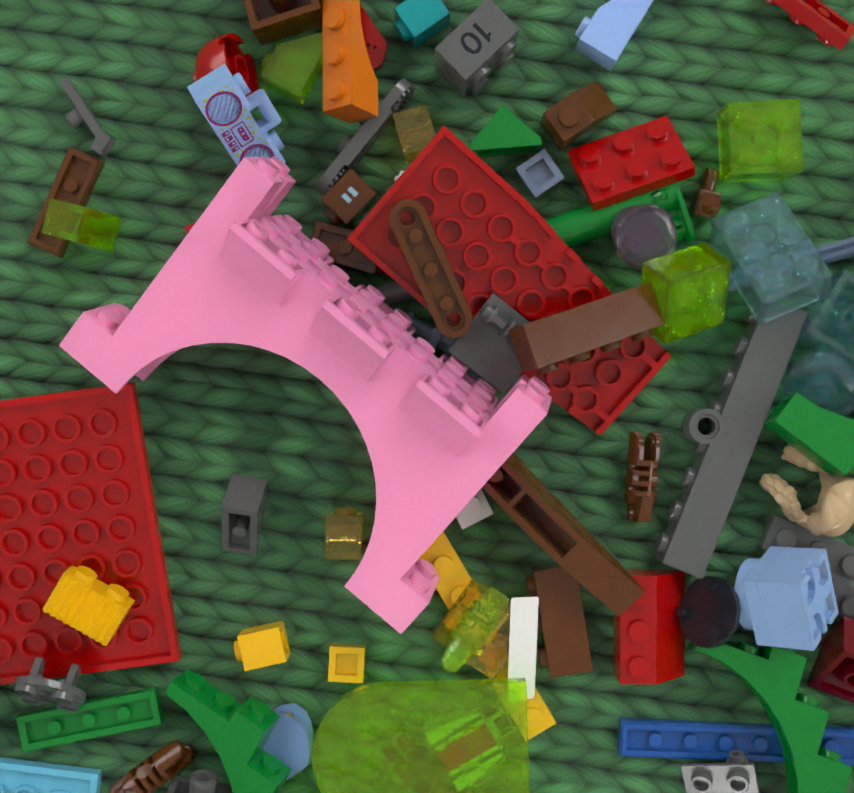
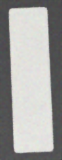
[507,597,539,700]

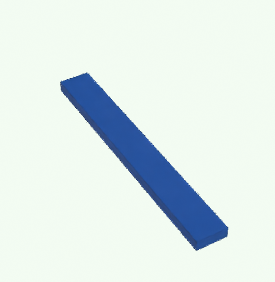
[618,718,854,766]

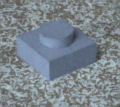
[515,149,564,200]

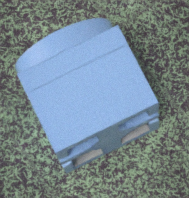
[734,546,839,651]

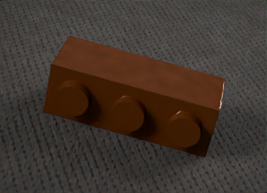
[526,562,593,678]

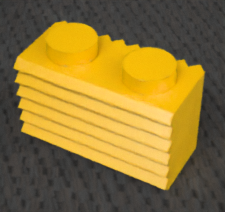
[42,565,135,646]

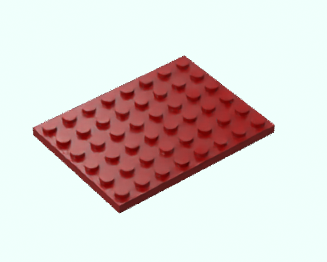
[0,382,182,685]

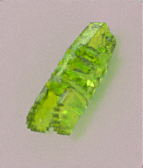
[441,586,509,673]

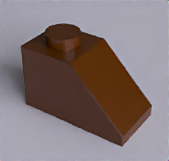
[540,81,617,151]

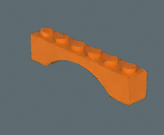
[322,0,378,124]

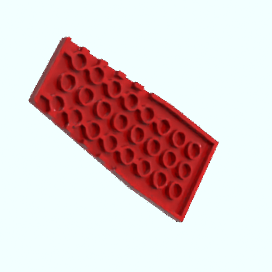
[347,126,671,435]

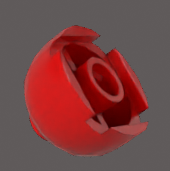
[193,33,259,97]

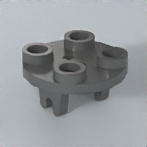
[13,657,87,712]

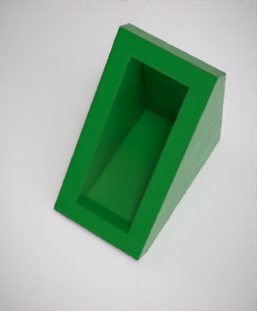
[469,105,542,157]

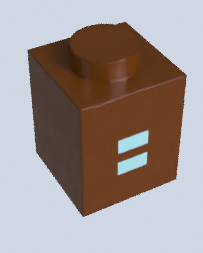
[321,168,378,229]

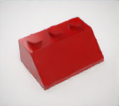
[613,570,685,684]

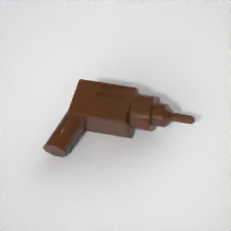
[691,168,722,219]

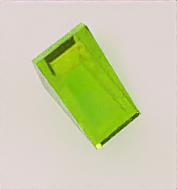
[41,198,121,252]

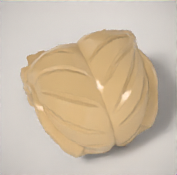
[759,444,854,537]

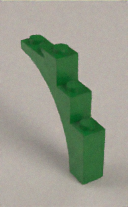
[764,392,854,477]
[688,641,853,793]
[165,669,292,793]

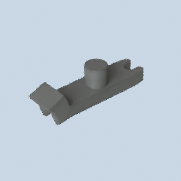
[59,76,115,159]

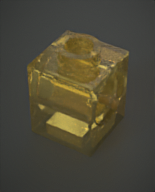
[392,104,436,162]
[325,507,364,560]

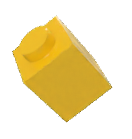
[234,620,291,671]

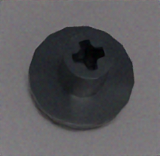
[676,576,744,649]

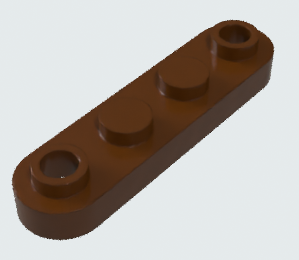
[389,199,473,339]

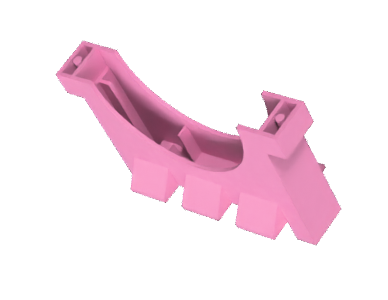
[59,156,552,634]

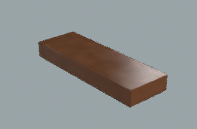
[27,146,105,258]

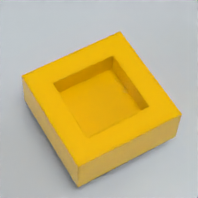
[328,643,366,683]

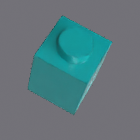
[393,0,450,48]

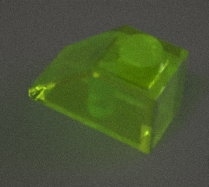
[260,32,323,106]

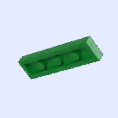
[16,686,165,752]

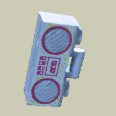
[187,64,286,166]

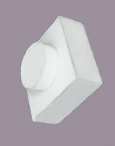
[456,489,494,530]

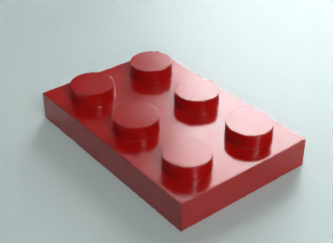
[568,116,695,212]

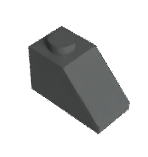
[221,474,267,557]

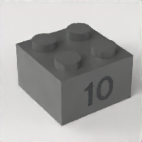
[435,0,519,99]

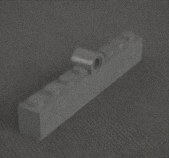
[654,297,808,579]

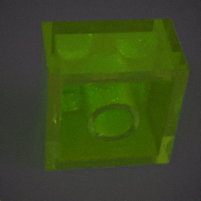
[717,99,804,183]
[642,243,731,344]

